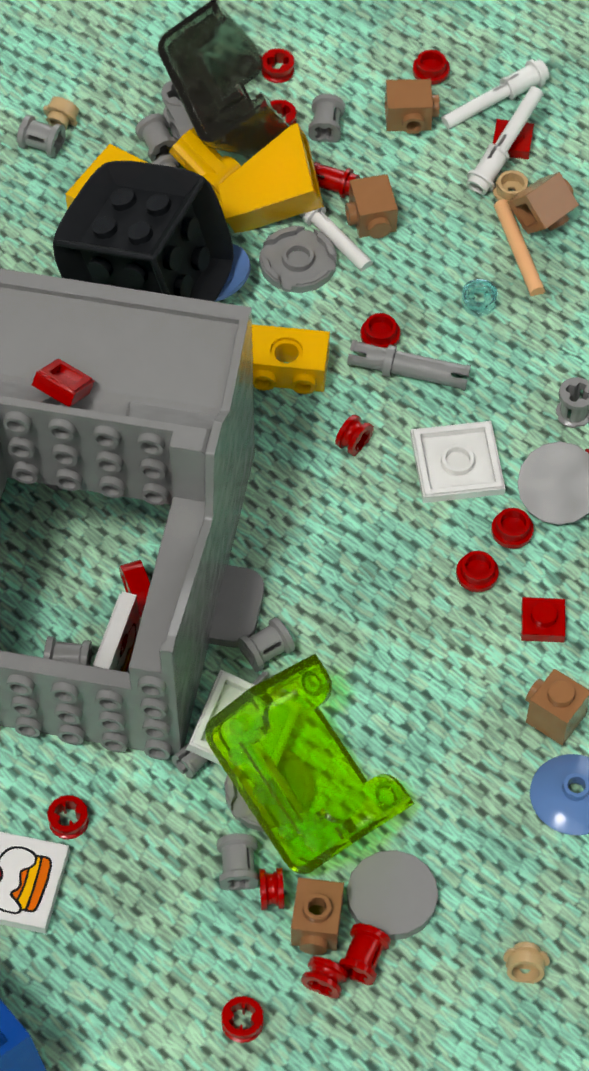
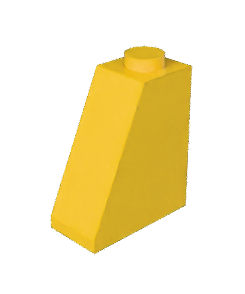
[218,123,324,233]

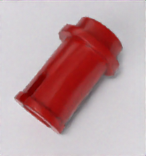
[314,162,360,199]

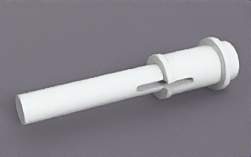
[441,59,549,129]
[466,86,544,195]
[299,207,373,272]

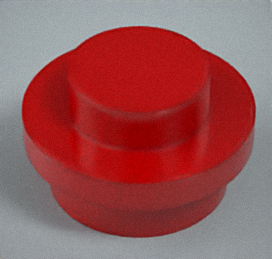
[412,50,450,85]
[360,313,400,348]
[491,508,534,549]
[456,551,499,592]

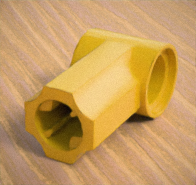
[169,127,241,201]

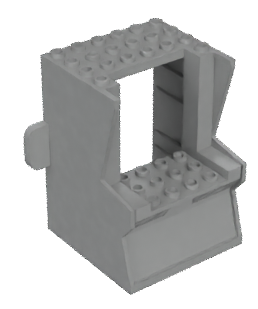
[0,268,264,760]

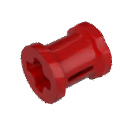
[338,923,391,985]

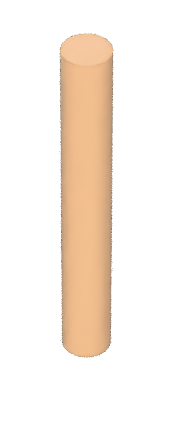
[494,199,545,296]

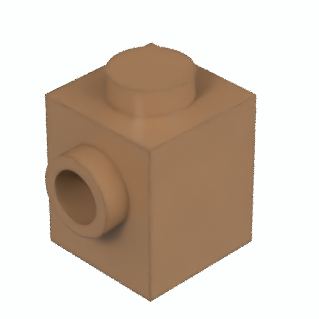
[385,79,439,134]
[508,172,579,234]
[345,174,398,238]
[525,668,589,746]
[291,877,344,955]

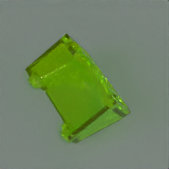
[205,654,415,874]

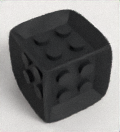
[53,161,234,302]

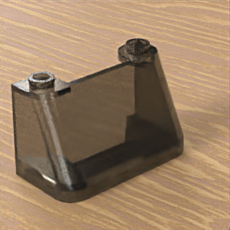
[158,0,290,157]

